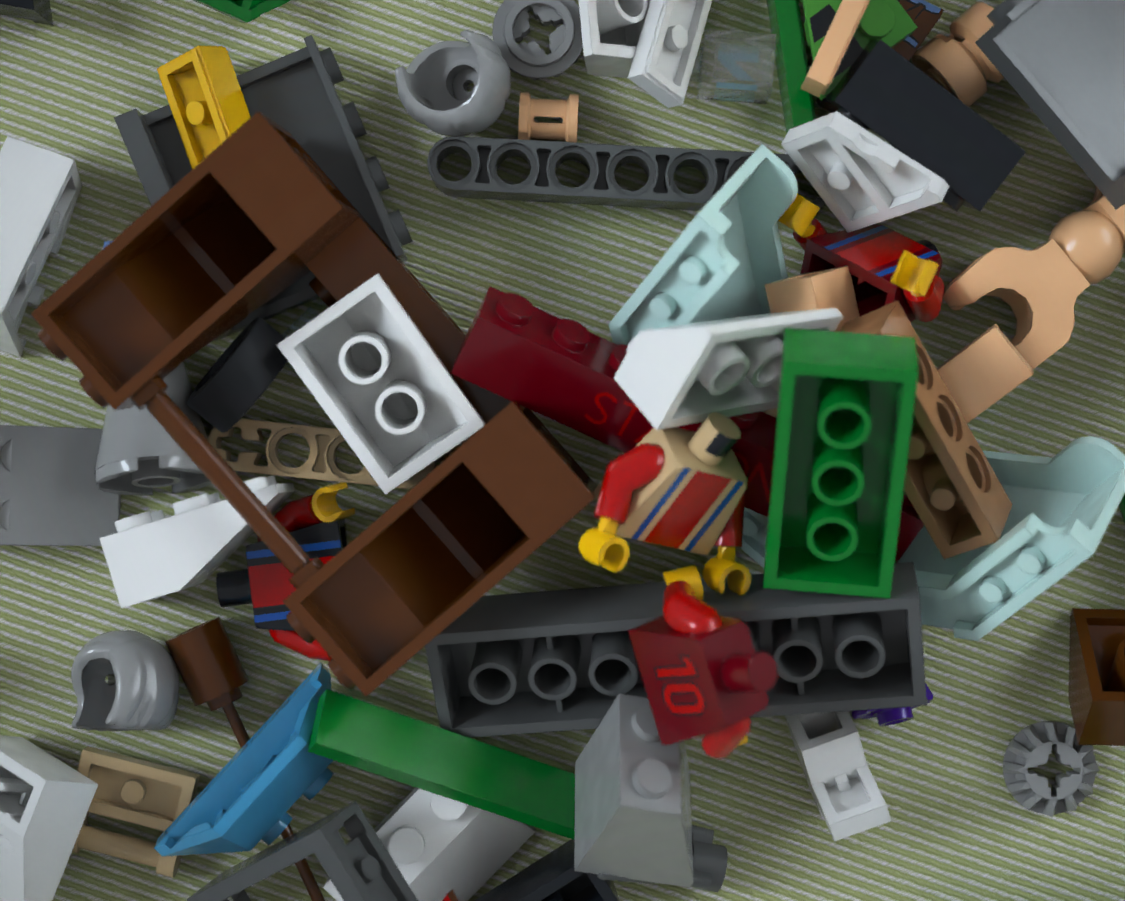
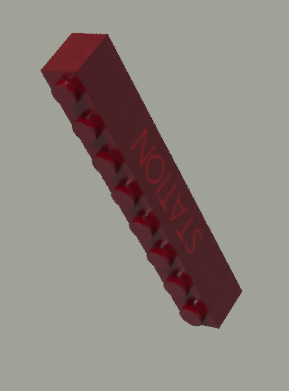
[451,286,924,563]

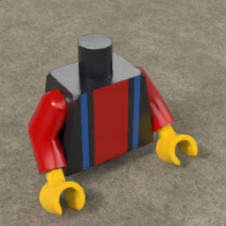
[216,482,355,661]

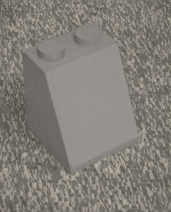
[574,693,694,887]

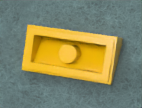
[157,46,251,169]

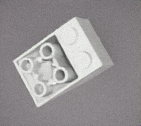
[99,475,295,609]
[0,735,98,901]

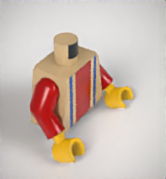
[579,412,751,595]

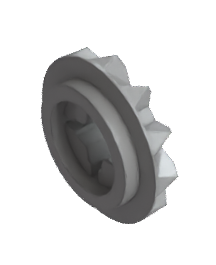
[492,0,583,81]
[1003,721,1100,817]

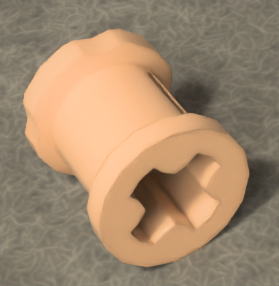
[518,92,579,143]

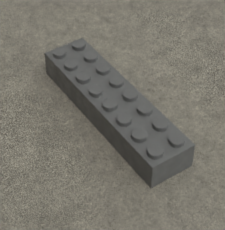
[425,562,927,738]

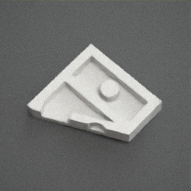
[781,111,949,233]

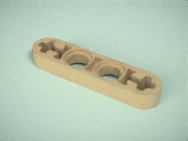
[208,419,437,489]

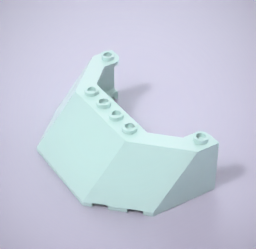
[608,144,1125,641]

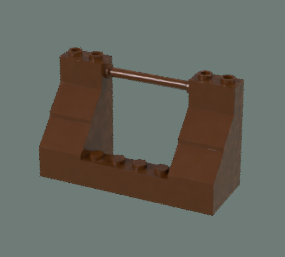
[31,111,597,697]

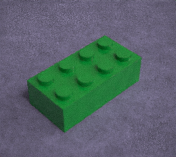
[763,328,919,599]

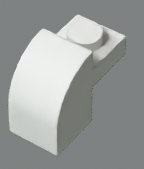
[785,711,891,842]

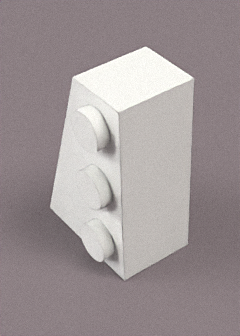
[0,136,82,357]

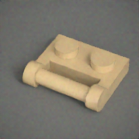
[72,746,201,878]

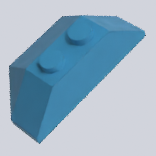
[154,662,334,856]

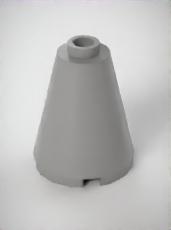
[94,361,212,496]

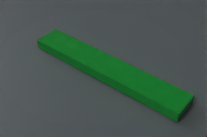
[308,689,575,840]

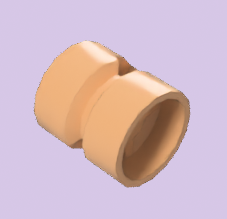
[911,2,1004,107]

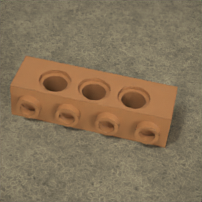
[839,301,1012,559]

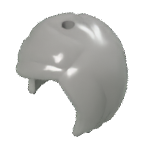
[394,30,511,136]
[71,630,179,731]

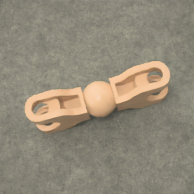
[943,187,1125,369]

